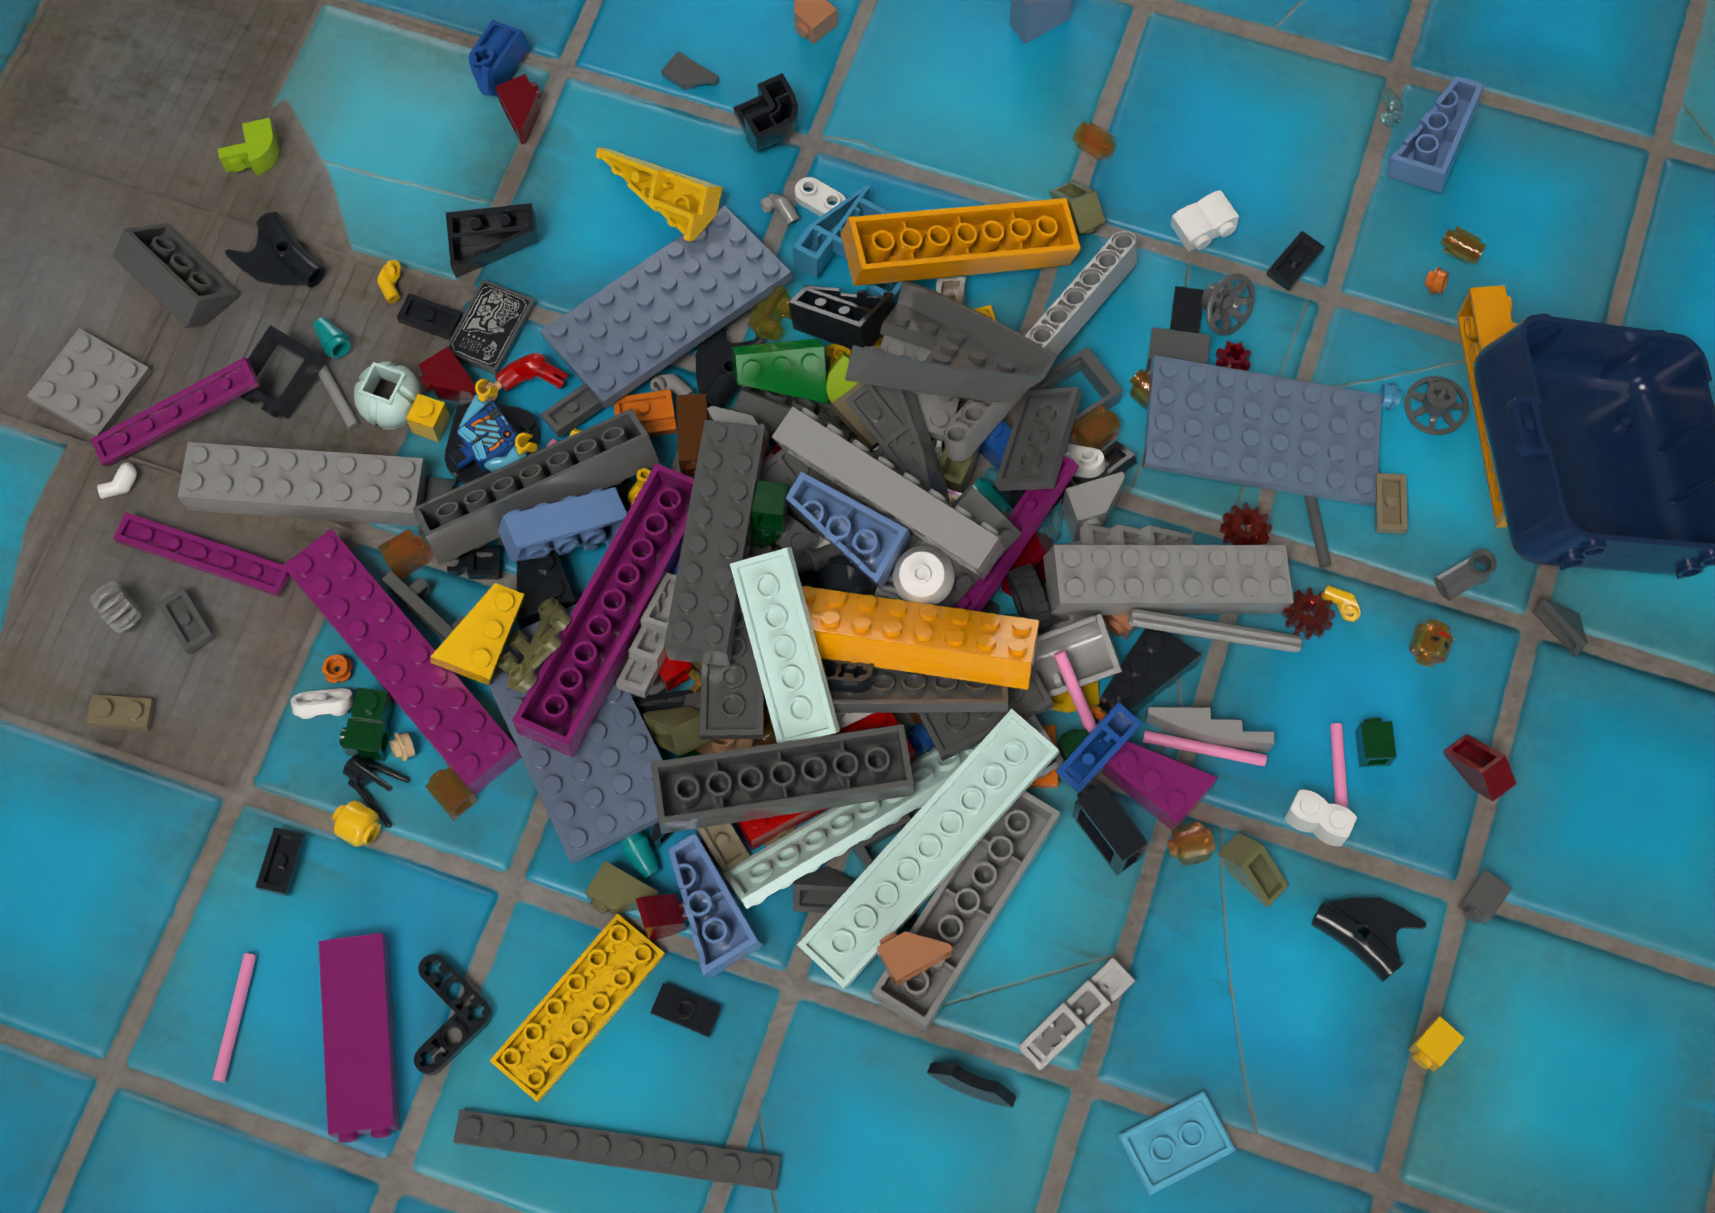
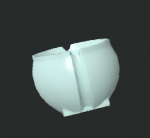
[354,361,422,430]

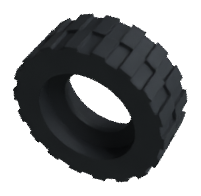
[1006,564,1053,632]

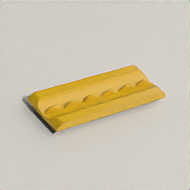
[489,913,665,1103]

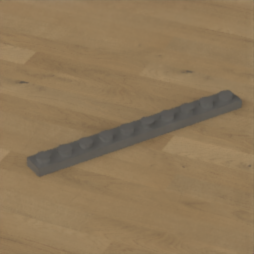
[453,1110,781,1191]

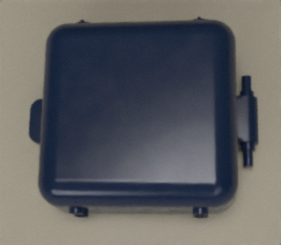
[1474,314,1715,579]

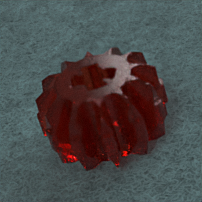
[1220,502,1272,545]
[1282,587,1335,641]

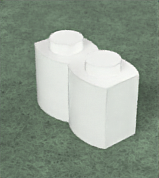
[1170,190,1239,251]
[1284,790,1357,846]

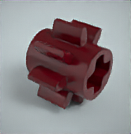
[1215,341,1251,371]

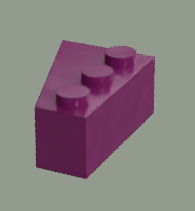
[1102,741,1218,832]

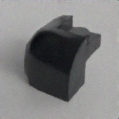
[733,73,798,152]

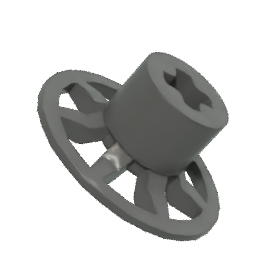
[1202,273,1255,335]
[1404,376,1469,435]

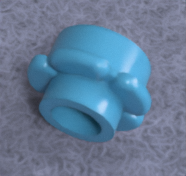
[1379,382,1402,411]

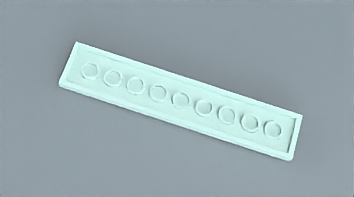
[797,709,1060,989]
[722,743,980,909]

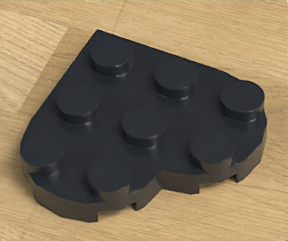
[445,398,540,484]

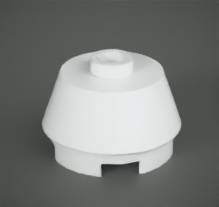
[893,546,955,605]

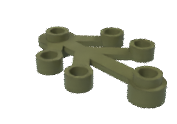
[497,599,571,693]

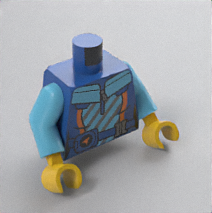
[450,379,537,472]

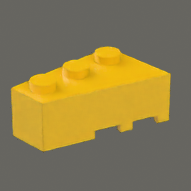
[431,583,524,685]

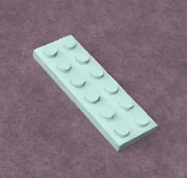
[730,547,840,743]

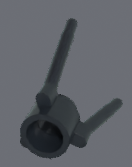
[343,754,410,828]

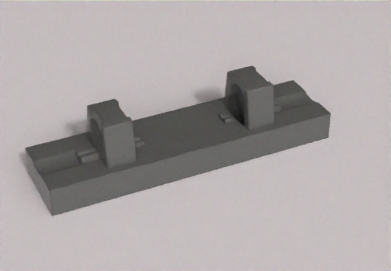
[382,571,464,641]

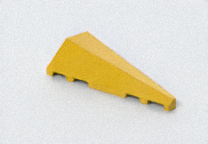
[596,147,723,241]

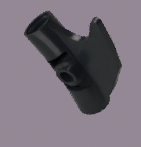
[225,212,326,288]
[695,327,766,409]
[1311,898,1427,982]

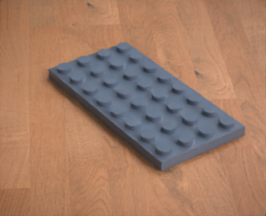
[540,206,793,408]
[1142,355,1382,507]
[488,603,663,864]

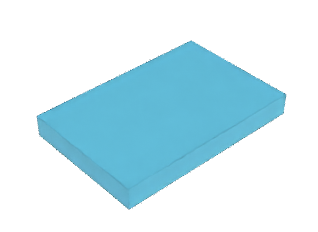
[1117,1091,1236,1196]

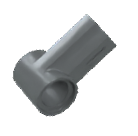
[1434,549,1497,601]

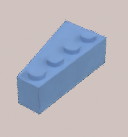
[1387,76,1484,193]
[786,472,912,590]
[498,487,627,562]
[668,833,764,979]

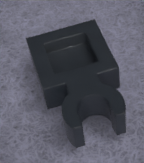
[447,547,501,580]

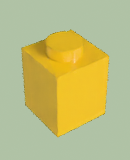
[406,394,451,442]
[1408,1016,1465,1072]

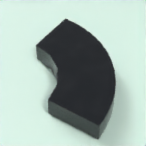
[927,1062,1016,1108]

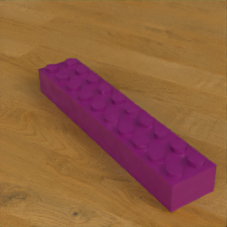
[512,463,694,758]
[283,528,522,796]

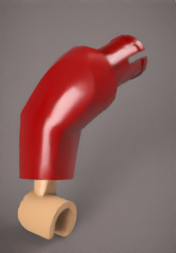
[486,352,568,402]

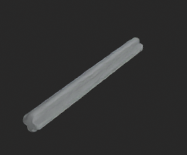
[1128,609,1302,653]

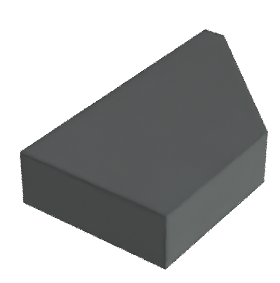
[661,52,719,90]

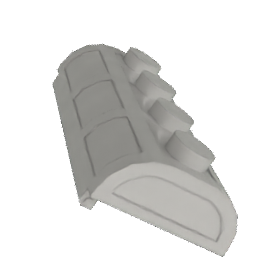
[1033,613,1122,698]

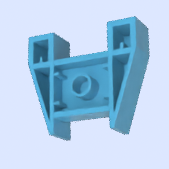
[793,184,909,306]

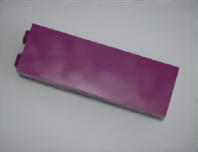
[318,933,400,1143]

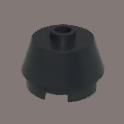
[817,556,876,596]

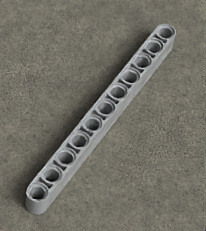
[943,231,1138,461]

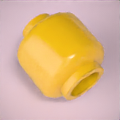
[332,800,381,847]

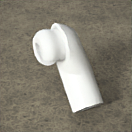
[97,463,137,499]

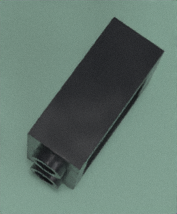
[240,325,327,420]
[1072,783,1148,876]

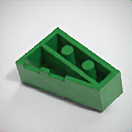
[731,338,828,404]

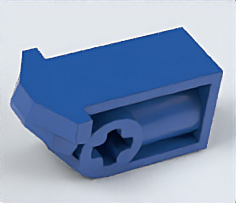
[469,20,530,97]

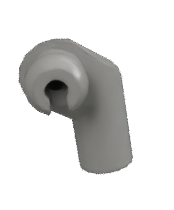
[760,193,799,225]
[650,374,695,395]

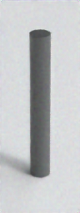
[1304,495,1332,568]

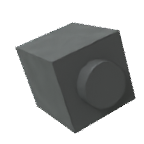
[1458,870,1512,925]

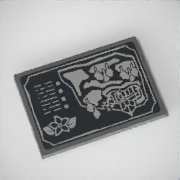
[445,280,536,375]

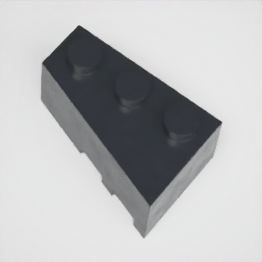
[446,203,539,278]
[789,285,895,350]
[517,550,576,629]
[1098,628,1202,715]

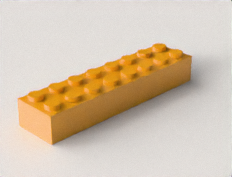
[841,198,1081,286]
[1457,285,1516,528]
[802,586,1039,690]

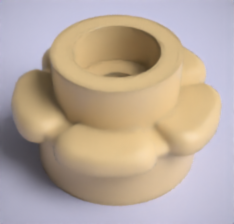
[390,732,415,761]

